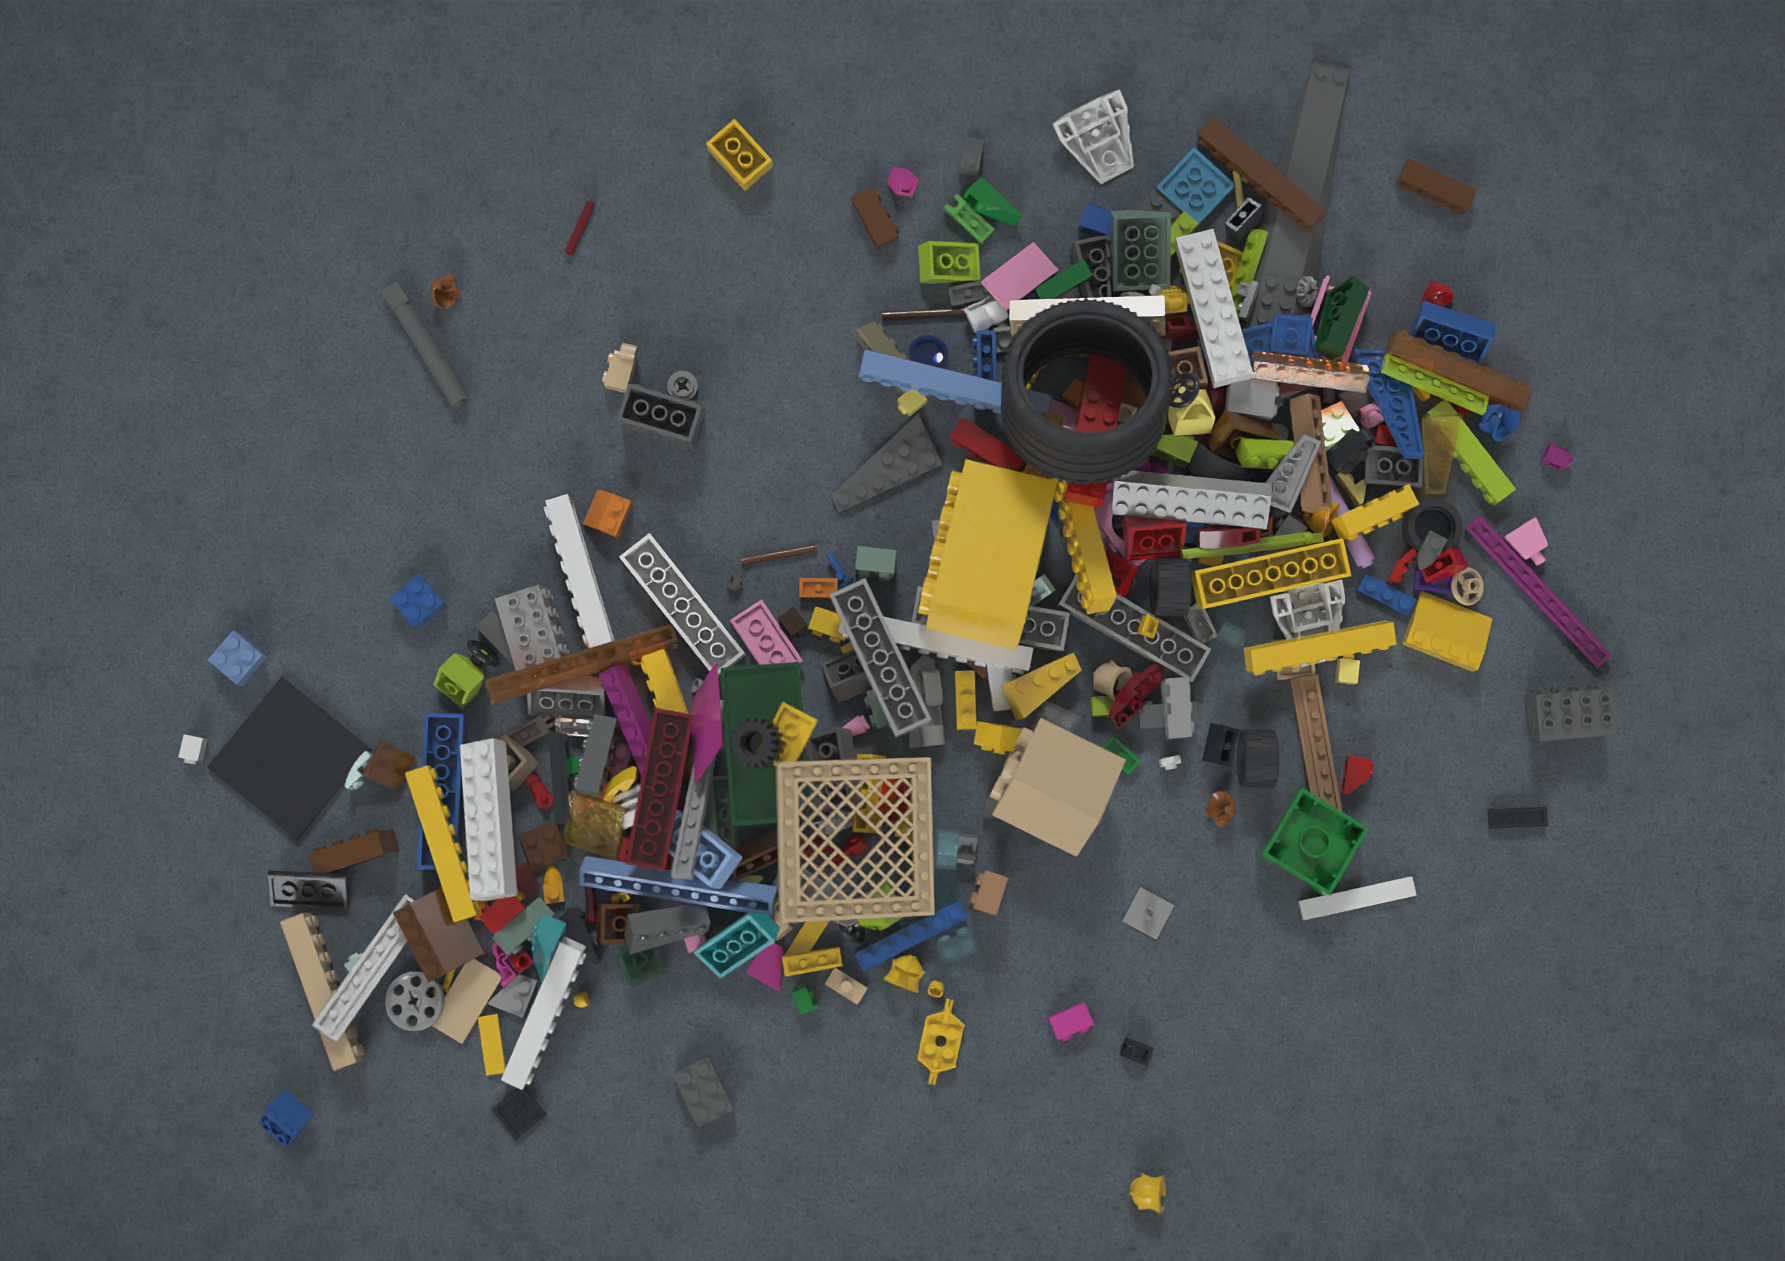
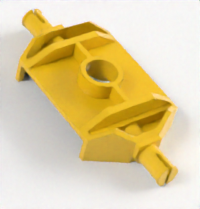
[917,998,965,1085]

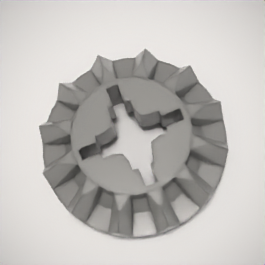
[1297,276,1318,307]
[667,371,698,401]

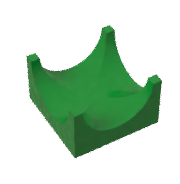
[1255,788,1369,896]

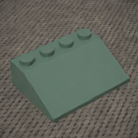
[1110,210,1171,291]

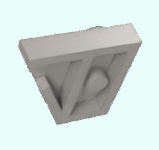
[488,974,538,1018]

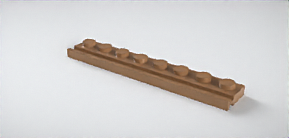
[1289,675,1342,811]

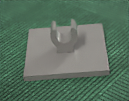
[1122,887,1174,940]

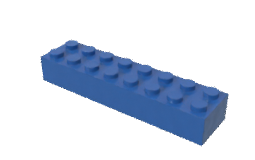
[417,713,467,870]

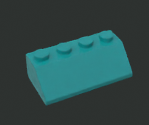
[693,912,780,979]
[531,914,566,983]

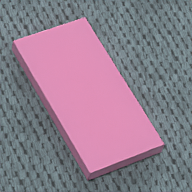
[981,242,1058,311]
[730,599,804,666]

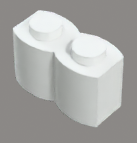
[964,296,1009,333]

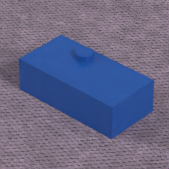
[1407,301,1496,366]

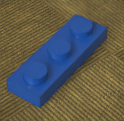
[1356,573,1416,617]

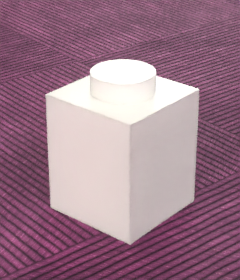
[179,735,208,765]

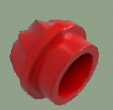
[511,951,531,971]

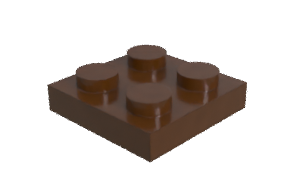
[362,739,416,791]
[519,821,569,871]

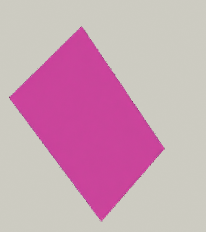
[690,661,723,785]

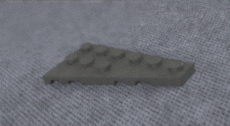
[831,414,942,513]

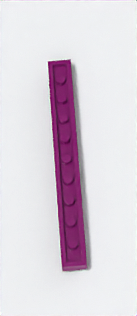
[1465,515,1612,668]

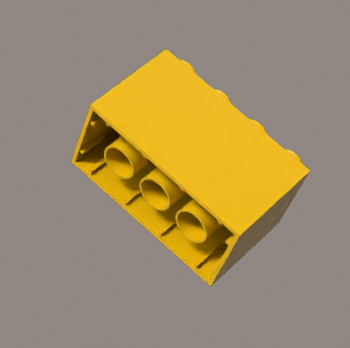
[918,460,1057,650]

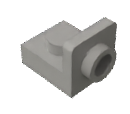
[993,324,1012,354]

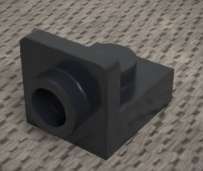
[1119,1037,1154,1066]

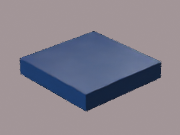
[1269,314,1313,356]

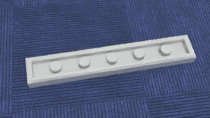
[1298,876,1416,920]

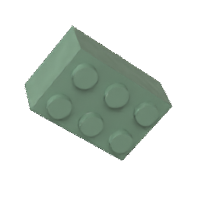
[855,546,897,583]

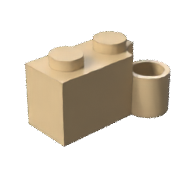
[602,343,638,393]

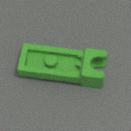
[944,194,994,244]

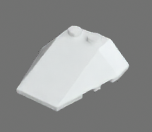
[1052,90,1134,184]
[1270,579,1345,667]

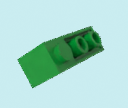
[962,177,1022,227]

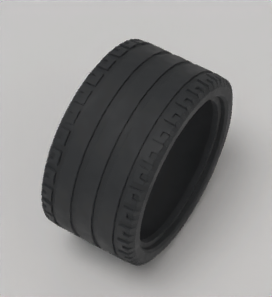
[1001,298,1173,485]

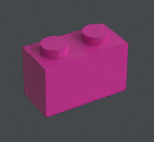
[1048,1002,1094,1041]

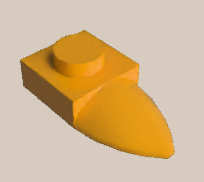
[543,864,565,904]

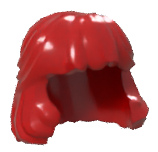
[1421,281,1454,308]

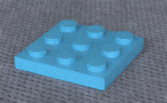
[1156,148,1235,226]

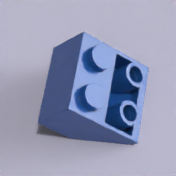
[258,1089,314,1148]

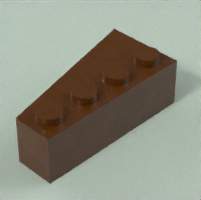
[308,828,400,873]

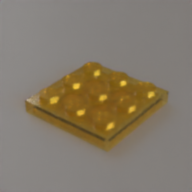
[563,790,625,860]

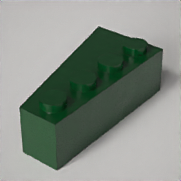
[1314,276,1370,361]

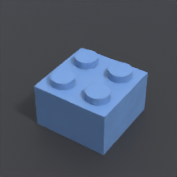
[208,630,267,686]

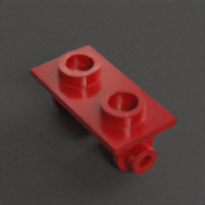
[828,832,869,867]

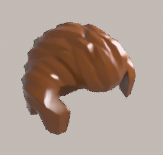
[430,273,461,309]
[1204,791,1236,827]

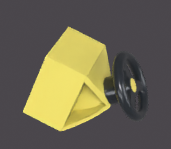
[1168,373,1215,436]

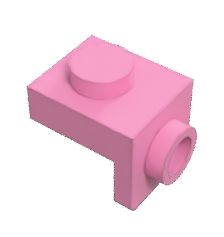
[1359,402,1384,429]

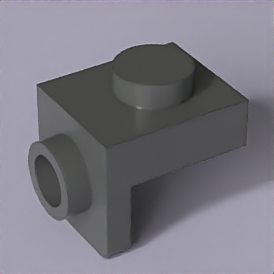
[956,833,978,865]

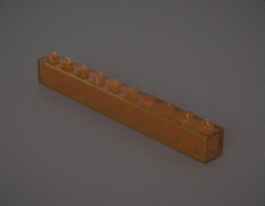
[485,624,678,705]

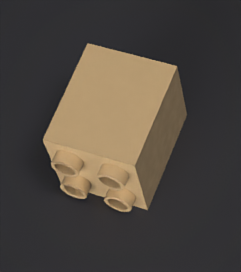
[989,718,1126,857]

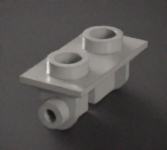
[555,716,591,737]
[813,809,854,836]

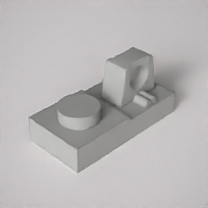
[1237,280,1260,322]

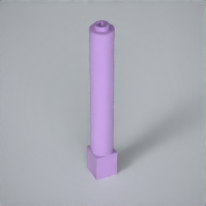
[1329,474,1375,569]

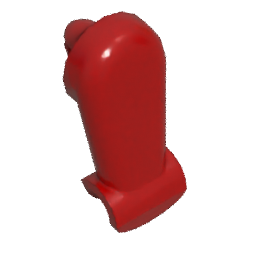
[524,772,553,809]

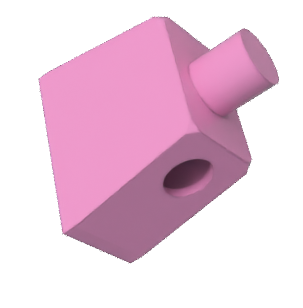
[1503,517,1548,566]

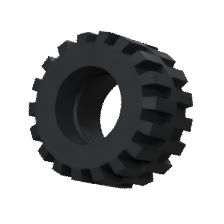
[729,718,784,768]

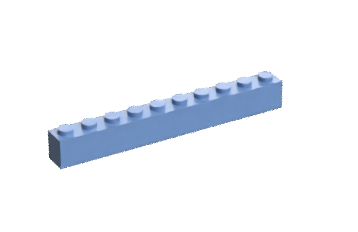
[858,350,1051,418]
[579,856,777,916]

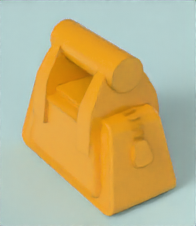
[1302,502,1340,537]

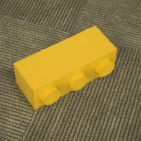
[955,670,976,730]

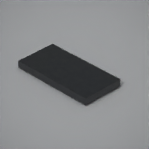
[267,870,349,910]

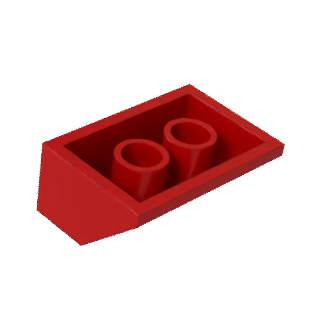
[1123,516,1187,561]

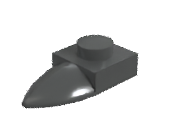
[1418,530,1448,570]

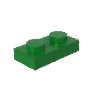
[1101,735,1141,776]

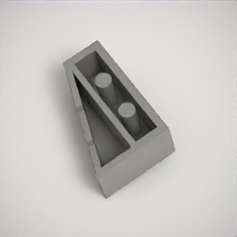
[1161,677,1195,740]

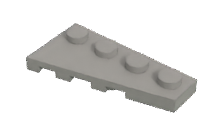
[1265,434,1321,513]

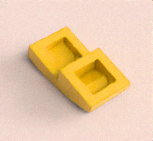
[603,766,637,803]

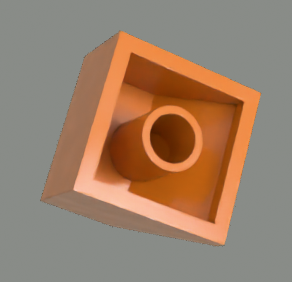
[583,489,633,539]

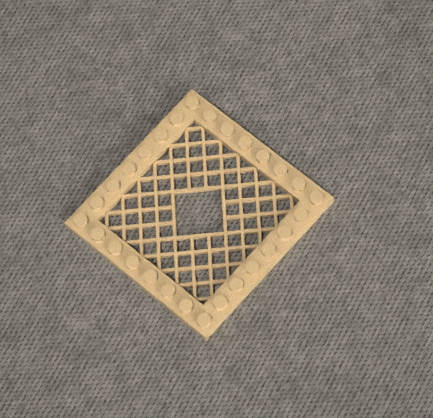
[776,757,934,923]

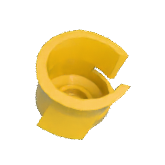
[883,954,925,993]
[1129,1173,1166,1214]

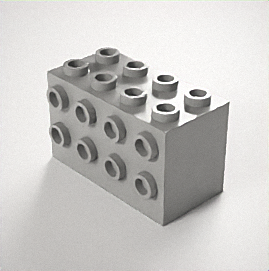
[495,585,570,675]

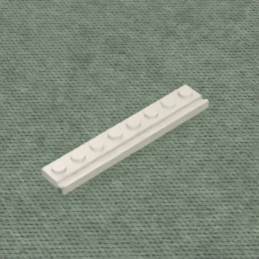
[312,894,414,1042]

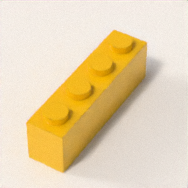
[853,754,886,833]

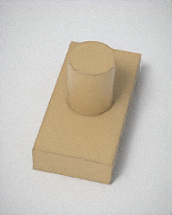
[825,967,868,1005]

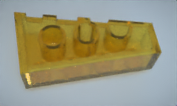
[1422,414,1462,494]

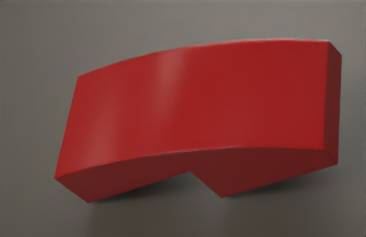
[1387,548,1418,584]

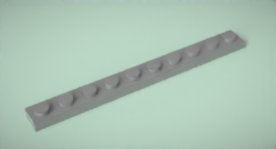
[671,700,724,879]

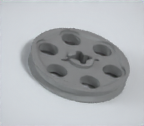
[385,972,444,1031]

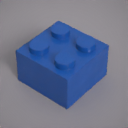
[389,574,447,630]

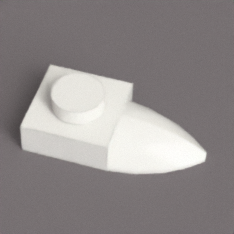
[1159,755,1181,770]

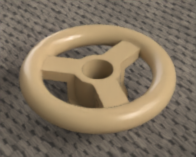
[1451,567,1484,605]

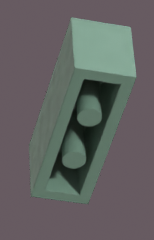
[492,897,555,956]

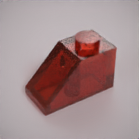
[515,862,540,894]

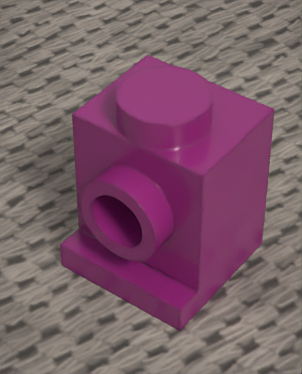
[1540,442,1573,471]

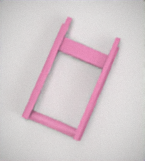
[1310,275,1371,373]

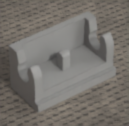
[1183,604,1218,644]

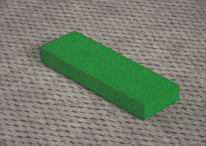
[1035,259,1094,299]

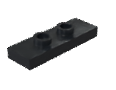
[1487,807,1548,829]

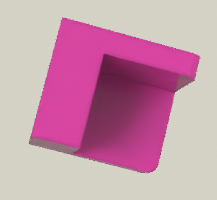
[887,167,919,197]

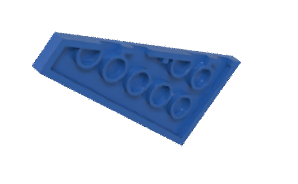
[1351,349,1425,459]

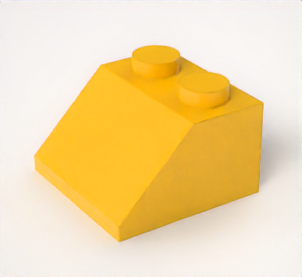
[974,721,1023,754]

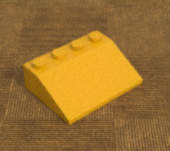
[1401,591,1493,672]

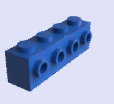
[972,330,997,410]

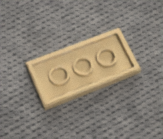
[431,958,501,1044]

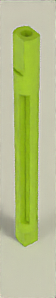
[1180,532,1324,559]

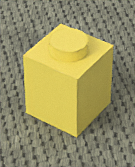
[897,390,927,417]
[1335,656,1360,685]

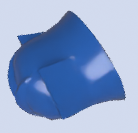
[1479,404,1521,442]

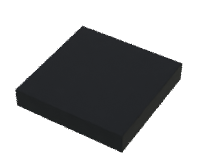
[491,1087,547,1140]

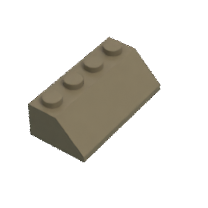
[856,321,909,396]

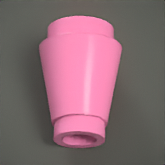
[842,715,870,736]

